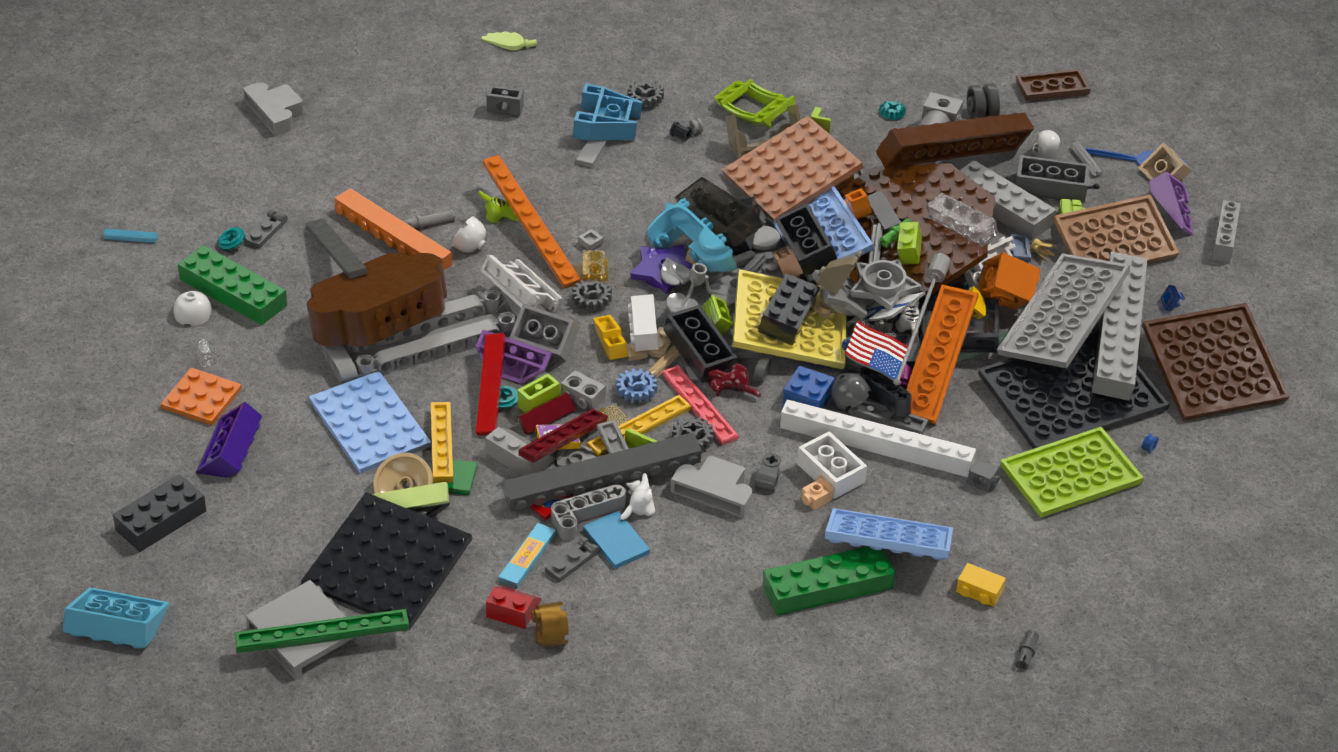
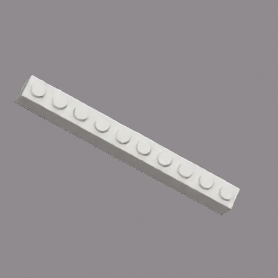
[780,400,976,477]

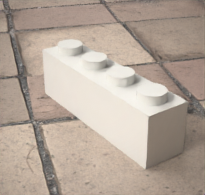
[628,294,658,351]

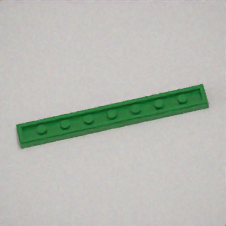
[234,609,409,653]

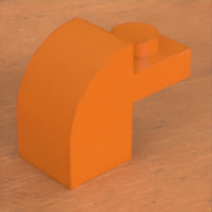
[844,188,872,220]

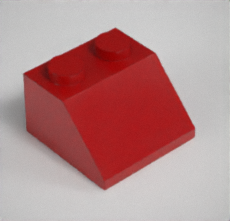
[486,586,541,629]

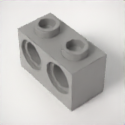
[561,370,606,410]

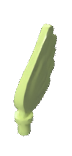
[481,31,537,51]

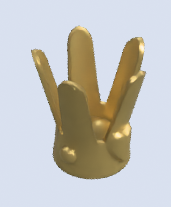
[1029,239,1057,261]

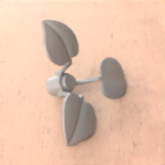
[661,257,736,313]

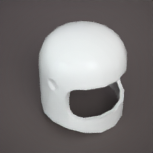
[1032,130,1060,159]

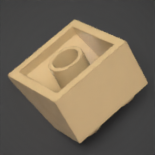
[1138,143,1192,181]

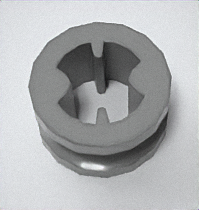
[689,118,703,135]

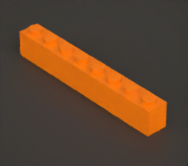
[335,188,452,270]

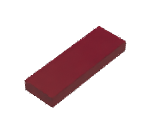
[517,392,575,434]

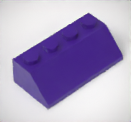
[196,402,262,478]

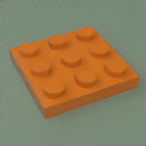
[161,368,242,425]

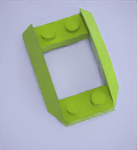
[714,79,795,128]

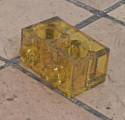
[582,250,608,282]

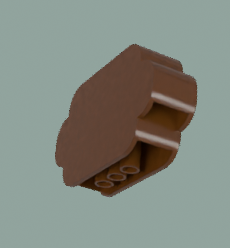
[307,253,447,347]

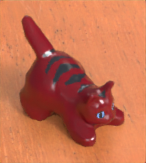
[708,364,761,397]

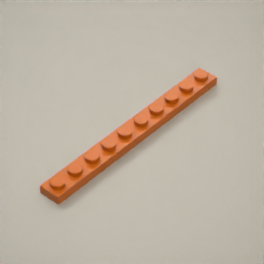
[483,155,581,288]

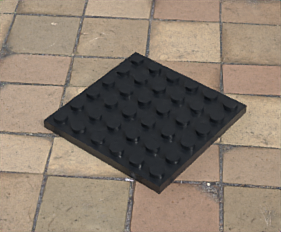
[301,492,472,630]

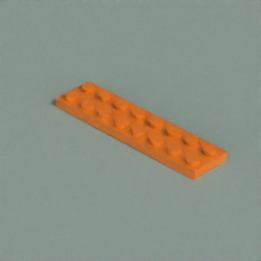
[906,285,978,424]

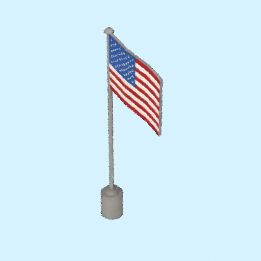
[845,253,951,385]

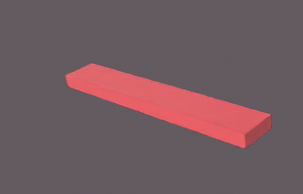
[662,365,739,446]

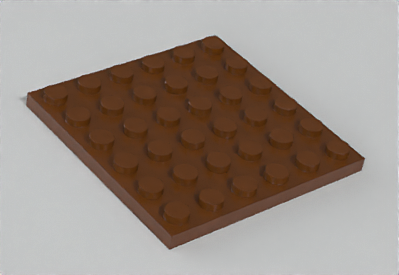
[1142,303,1290,421]

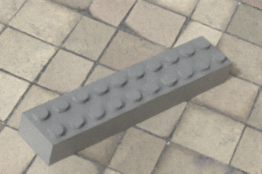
[1092,251,1147,401]

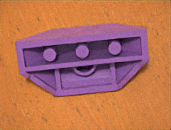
[475,330,552,384]

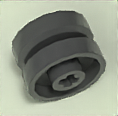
[966,83,1000,119]

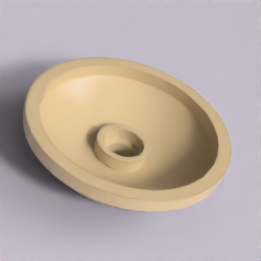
[373,453,433,510]

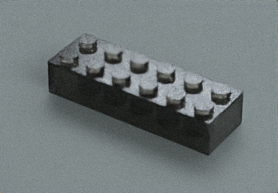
[674,177,763,247]

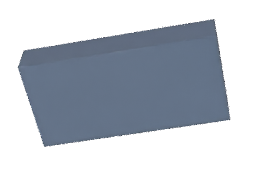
[1009,234,1031,262]

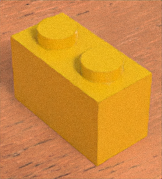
[956,563,1006,607]

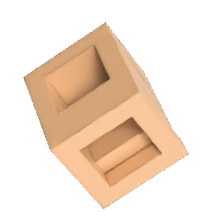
[801,476,834,510]

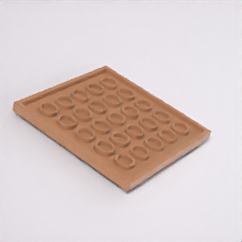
[722,116,864,224]

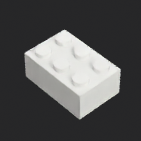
[797,431,867,499]

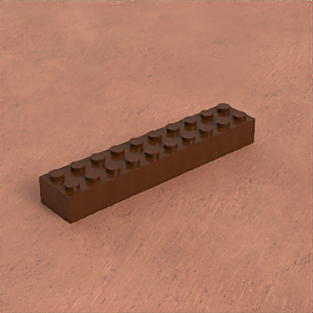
[876,112,1035,168]

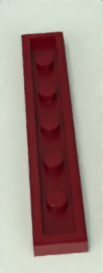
[518,409,608,463]

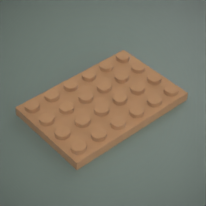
[1053,194,1179,263]

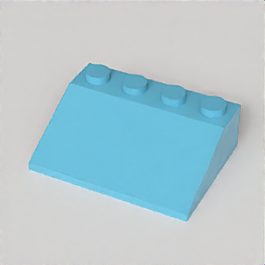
[63,587,170,649]

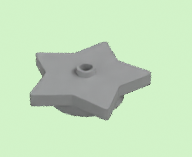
[850,259,921,311]
[811,270,875,320]

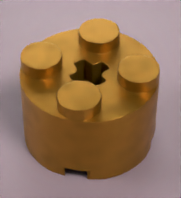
[531,602,569,647]

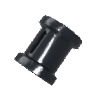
[670,121,692,142]

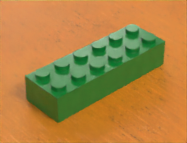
[178,245,287,325]
[762,546,895,616]

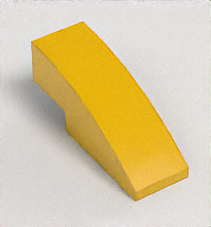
[593,315,628,360]

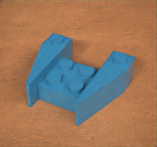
[572,83,642,140]

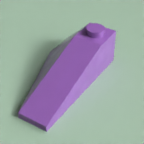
[1149,171,1193,235]

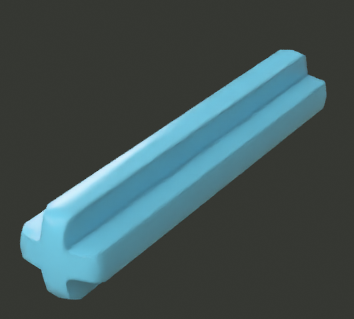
[103,229,158,243]

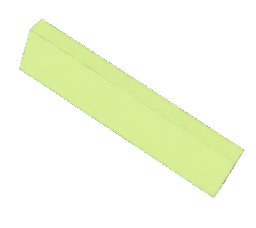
[372,482,449,510]

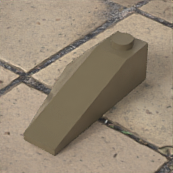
[817,250,863,295]

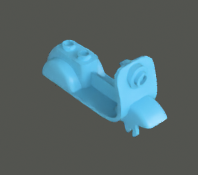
[647,198,737,272]

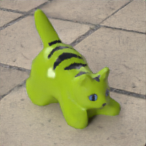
[478,191,519,223]

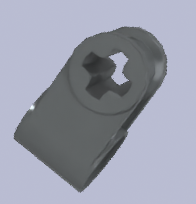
[755,453,781,492]

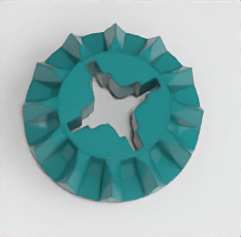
[879,100,906,120]
[218,227,246,251]
[499,386,518,410]

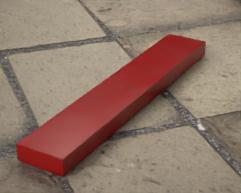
[476,333,506,435]

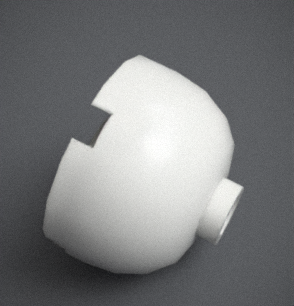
[452,216,486,253]
[174,291,212,326]

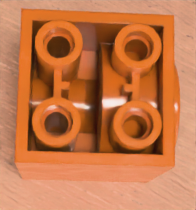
[977,252,1040,310]

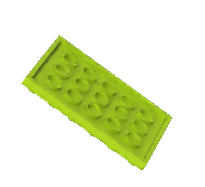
[1000,427,1144,518]

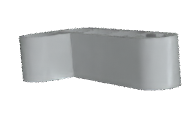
[551,485,626,541]

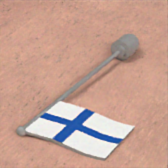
[846,292,926,328]

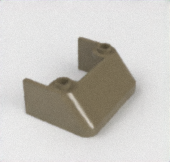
[725,104,800,160]

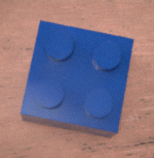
[783,366,835,409]

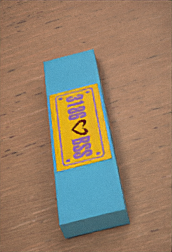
[499,523,556,588]

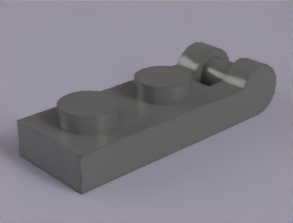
[244,210,288,249]
[545,536,600,582]

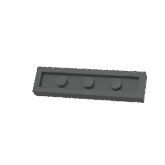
[848,400,929,435]

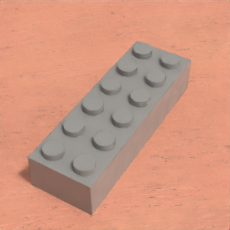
[960,160,1057,241]

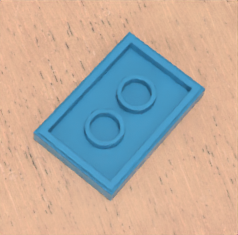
[583,511,650,569]

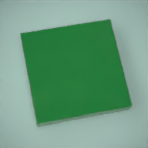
[433,460,477,495]

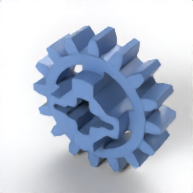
[616,368,657,403]

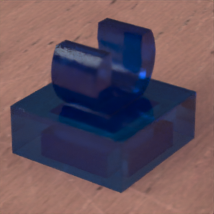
[1160,285,1185,311]

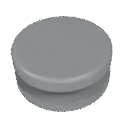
[751,226,780,253]

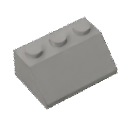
[485,427,557,476]

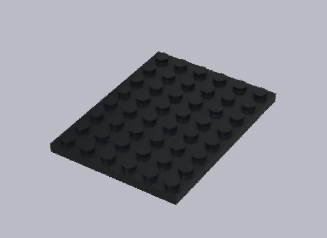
[978,331,1169,449]

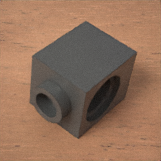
[967,458,1000,492]

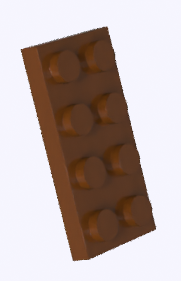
[1016,69,1091,101]

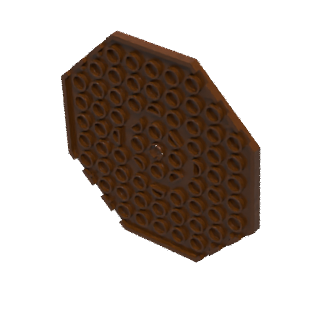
[838,163,996,296]

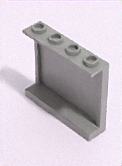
[246,580,360,680]

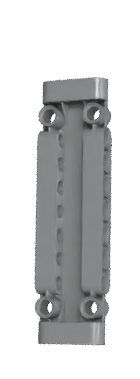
[322,289,521,384]

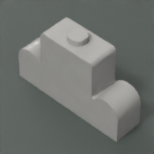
[243,82,303,136]
[670,456,752,518]

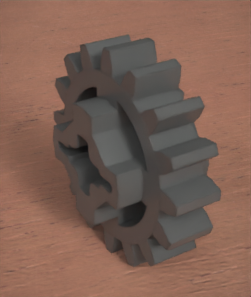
[627,80,664,108]
[572,278,612,311]
[672,416,714,451]

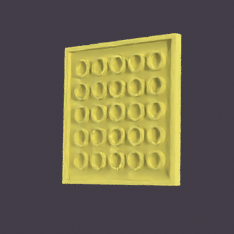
[732,269,846,369]

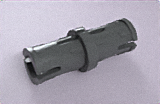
[1015,630,1039,670]

